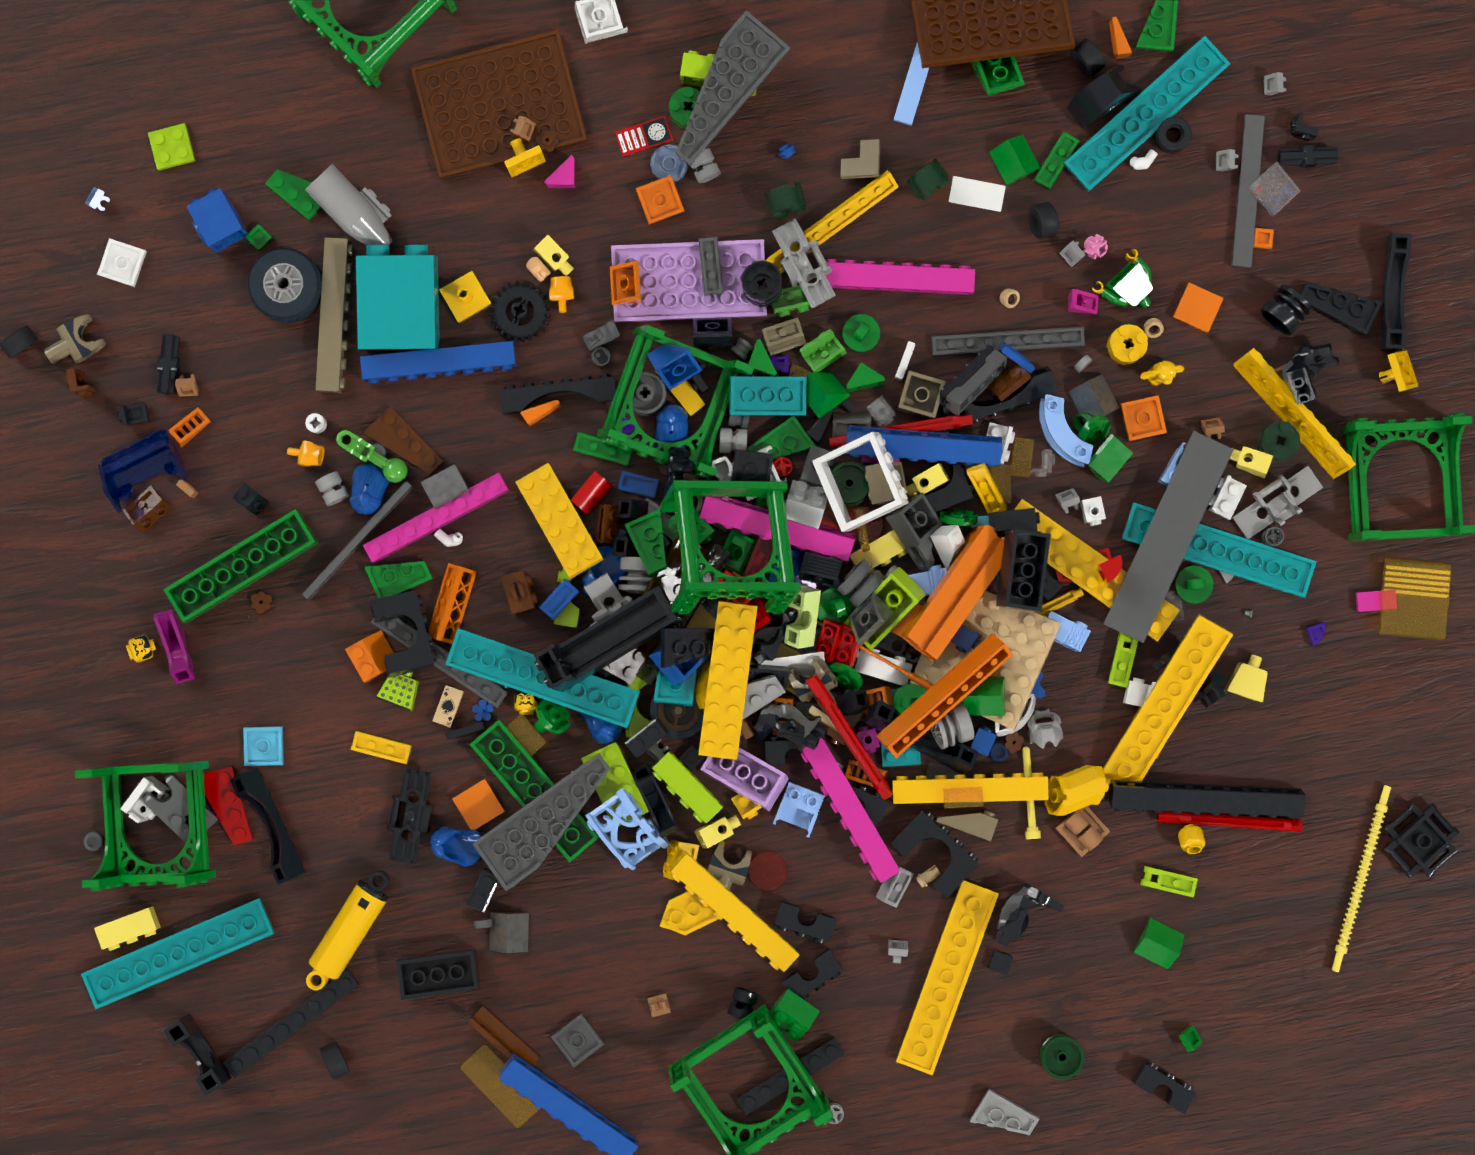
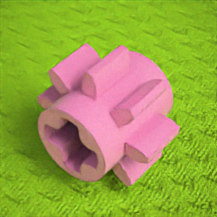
[1084,234,1108,259]

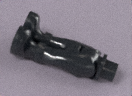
[662,447,695,515]

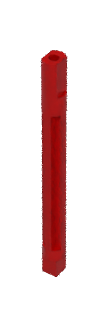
[829,413,973,448]
[805,674,893,800]
[1157,811,1303,832]

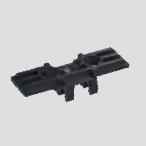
[387,768,434,864]

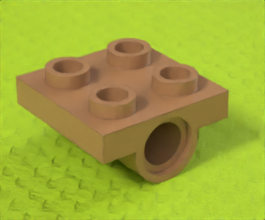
[1055,806,1110,857]

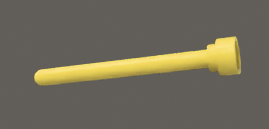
[1022,747,1041,839]

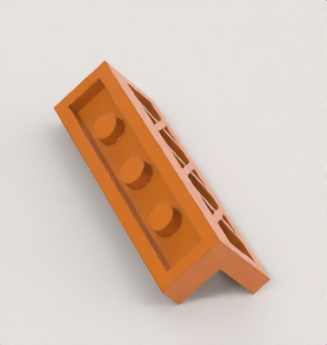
[427,563,477,644]

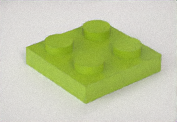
[148,123,196,171]

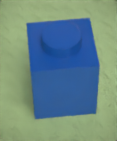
[969,726,997,756]

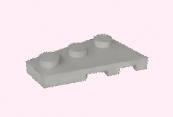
[742,675,786,720]
[970,1088,1039,1135]

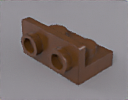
[123,485,171,532]

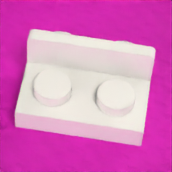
[986,422,1015,465]
[1208,475,1247,520]

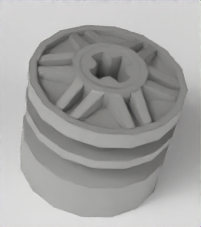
[618,557,652,594]
[930,701,974,749]

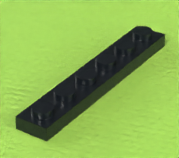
[736,1037,844,1115]

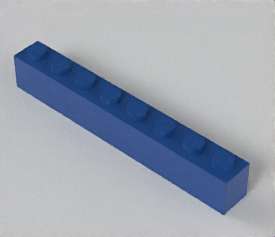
[360,341,517,384]
[846,426,1003,467]
[499,1053,639,1155]

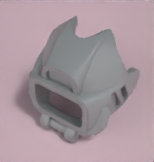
[1028,709,1063,749]

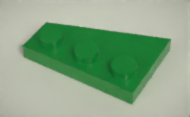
[1135,0,1178,52]
[265,169,321,221]
[747,415,815,460]
[625,509,667,577]
[365,561,433,599]

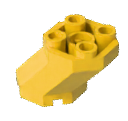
[1044,765,1109,816]

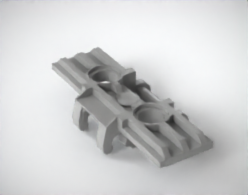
[772,218,836,308]
[1232,466,1323,539]
[584,573,633,622]

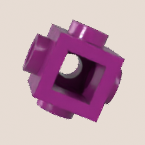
[855,725,881,754]

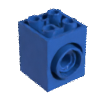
[186,188,249,253]

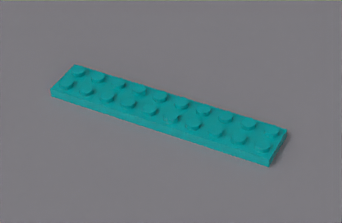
[1064,36,1231,192]
[1121,503,1317,598]
[445,628,640,728]
[81,898,275,1010]

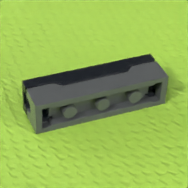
[939,345,1007,416]

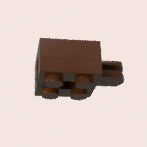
[501,570,539,615]

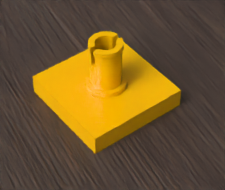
[504,138,546,177]
[439,271,492,323]
[1379,350,1418,392]

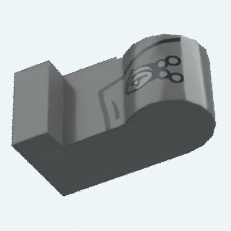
[583,320,621,351]

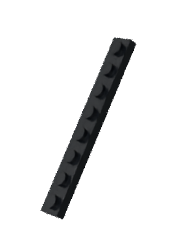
[224,969,360,1078]

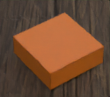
[1253,228,1274,250]

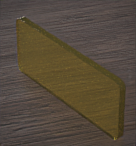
[461,1045,540,1128]

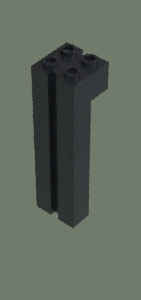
[534,586,681,692]

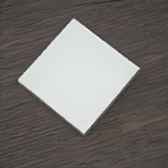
[97,238,147,287]

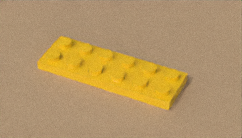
[516,463,604,579]

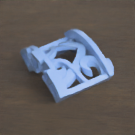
[1039,394,1093,468]
[585,788,671,870]

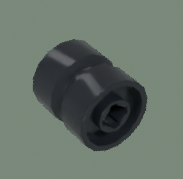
[727,986,759,1019]

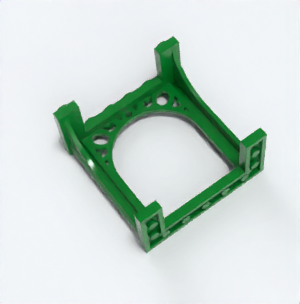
[288,0,457,89]
[596,325,754,479]
[1341,413,1475,542]
[660,480,801,615]
[75,761,216,891]
[668,1004,834,1155]

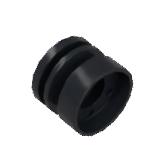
[742,260,783,307]
[1260,285,1313,336]

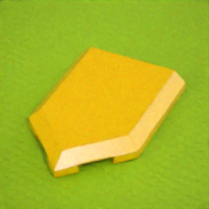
[660,891,718,935]

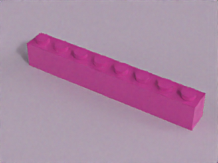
[826,259,975,295]
[363,473,510,563]
[700,496,855,562]
[800,737,900,883]

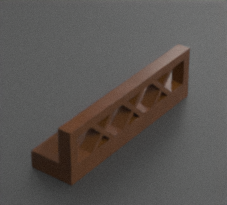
[468,1005,540,1066]

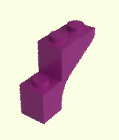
[153,609,195,684]

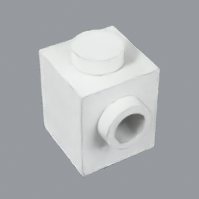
[1080,496,1106,526]

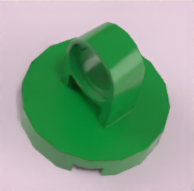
[842,314,880,353]
[1073,413,1111,448]
[939,509,978,537]
[1174,565,1214,604]
[817,588,852,623]
[829,657,863,692]
[893,684,926,714]
[533,699,571,734]

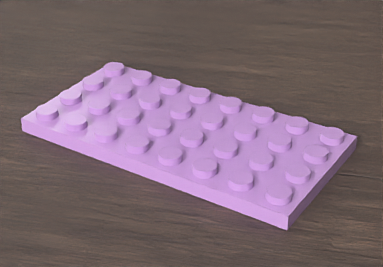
[611,239,767,323]

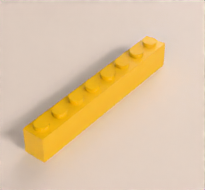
[893,773,1049,804]
[669,850,799,972]

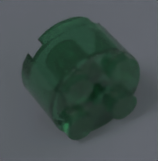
[905,158,950,201]
[764,182,807,220]
[1257,422,1301,462]

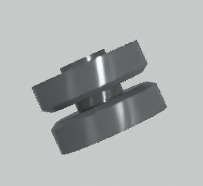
[627,372,667,417]
[837,558,885,607]

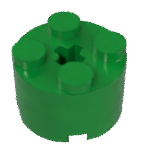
[669,86,700,129]

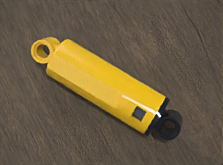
[306,871,390,990]

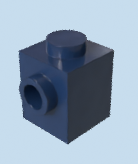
[951,624,982,653]

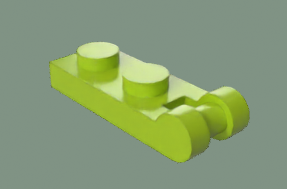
[1107,632,1138,688]
[1140,866,1198,898]

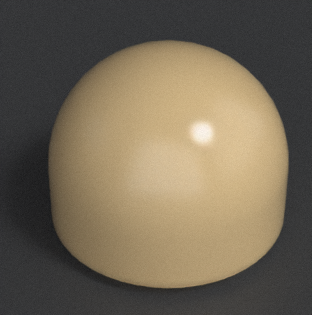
[1000,288,1020,308]
[1144,318,1164,338]

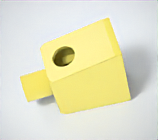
[533,235,574,276]
[1230,446,1273,479]
[906,463,950,497]
[1224,654,1268,702]
[694,815,741,848]

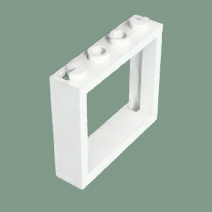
[812,432,909,532]

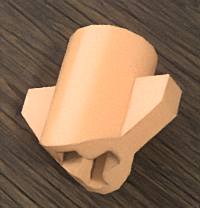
[526,257,551,282]

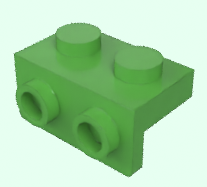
[772,285,811,317]
[799,329,847,372]

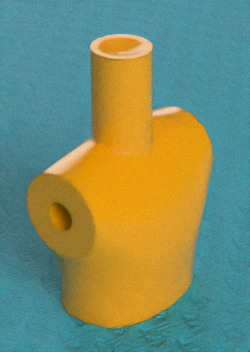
[549,276,574,313]
[287,441,325,467]

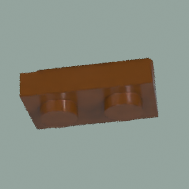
[988,363,1031,402]
[65,368,98,398]
[595,504,619,544]

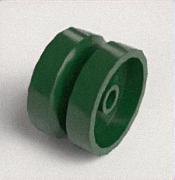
[831,462,869,508]
[1039,1033,1084,1079]

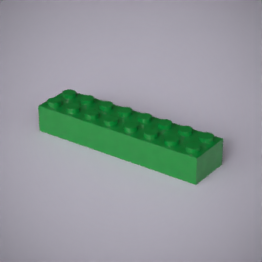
[163,509,319,623]
[469,719,599,862]

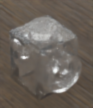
[866,396,896,427]

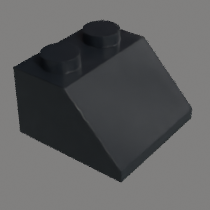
[693,317,732,349]

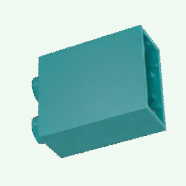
[356,245,440,349]

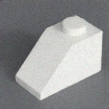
[930,525,966,569]

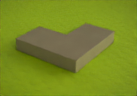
[841,139,880,179]

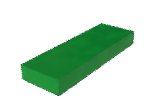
[1033,131,1079,190]
[573,432,633,466]

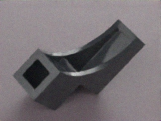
[631,764,679,838]

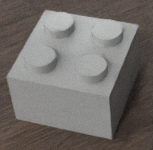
[785,480,828,529]

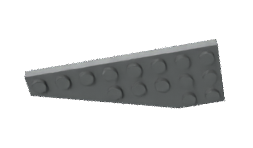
[675,10,790,166]
[472,753,611,891]

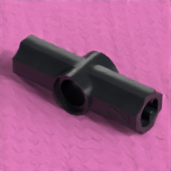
[1278,145,1339,168]
[157,335,180,394]

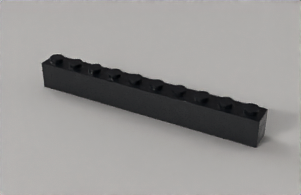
[1108,780,1306,819]

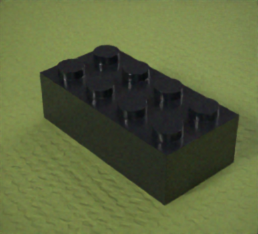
[996,529,1051,612]
[396,948,481,1000]

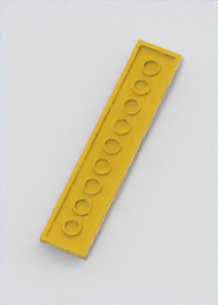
[1002,499,1180,642]
[1103,614,1233,784]
[896,880,999,1075]

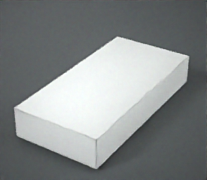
[894,341,915,381]

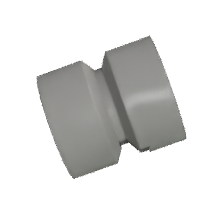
[691,148,721,183]
[719,428,748,453]
[315,471,350,506]

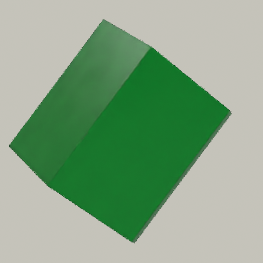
[989,135,1040,186]
[749,339,777,377]
[845,363,885,393]
[806,372,850,419]
[1087,434,1133,483]
[715,529,756,577]
[963,677,1005,716]
[1133,918,1185,969]

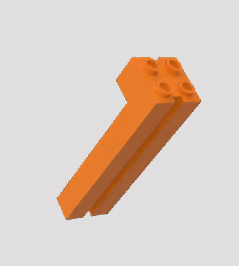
[901,525,1005,660]

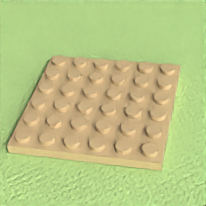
[909,591,1061,730]

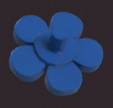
[472,700,494,721]

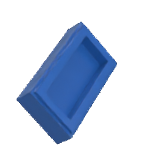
[999,342,1035,373]
[618,471,659,499]
[539,579,579,620]

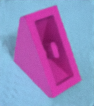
[544,155,575,188]
[1067,289,1099,314]

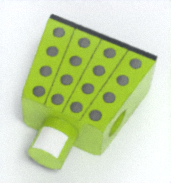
[376,672,419,711]

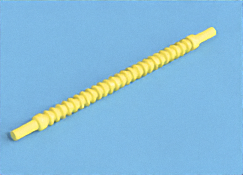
[1331,785,1391,972]

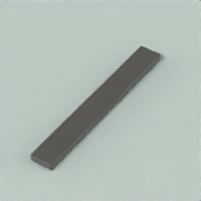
[1231,114,1265,268]
[931,327,1085,356]
[302,481,414,600]
[370,618,509,708]

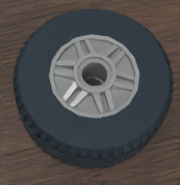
[248,248,322,323]

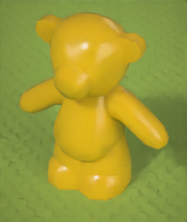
[1140,361,1184,386]

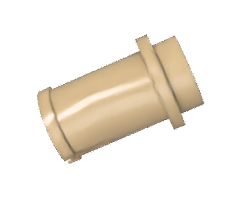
[916,865,941,887]

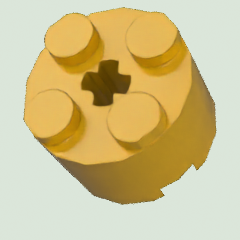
[1106,324,1148,365]

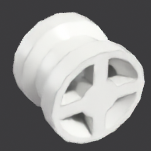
[305,413,327,434]

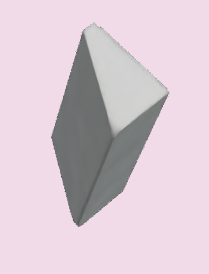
[832,413,871,437]
[876,865,914,908]

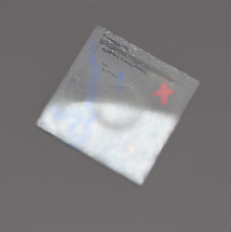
[1248,162,1301,216]

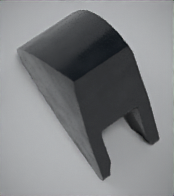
[1067,64,1141,128]

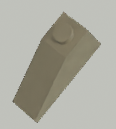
[935,810,998,841]

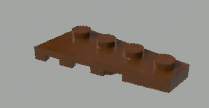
[363,406,444,475]

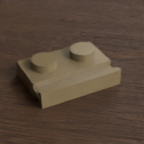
[762,317,806,356]

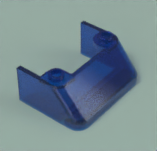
[98,430,187,513]

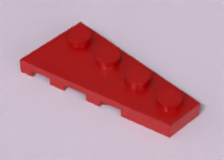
[204,766,254,845]

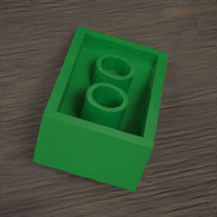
[971,56,1025,96]

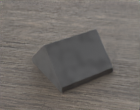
[1068,374,1120,424]
[421,464,469,509]
[848,592,894,646]
[489,912,529,953]

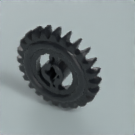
[489,280,552,343]

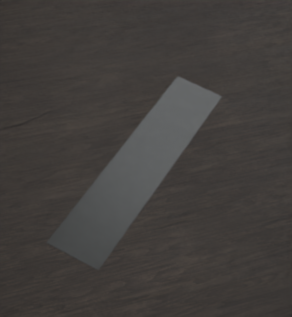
[1104,431,1234,643]

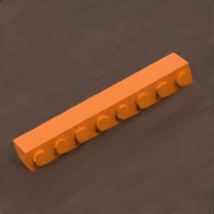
[876,633,1013,758]

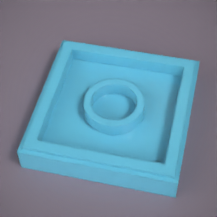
[243,726,284,766]

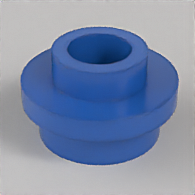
[777,143,796,160]

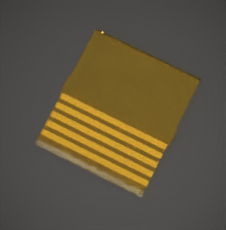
[1379,558,1451,640]

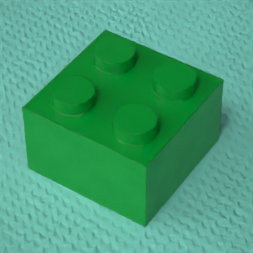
[770,989,820,1042]

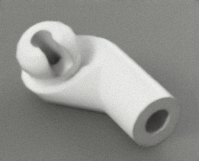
[1130,149,1158,170]
[434,529,463,547]

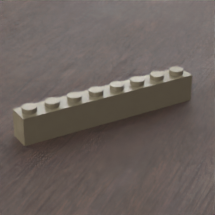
[316,238,353,393]

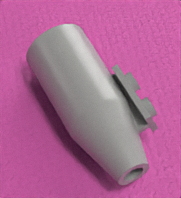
[305,163,393,246]

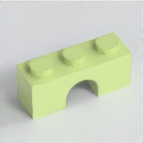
[784,585,821,649]

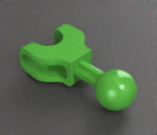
[336,430,408,483]

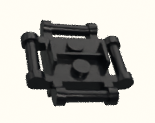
[1382,802,1460,879]

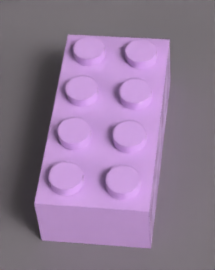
[700,748,789,811]

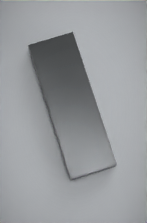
[698,236,724,296]

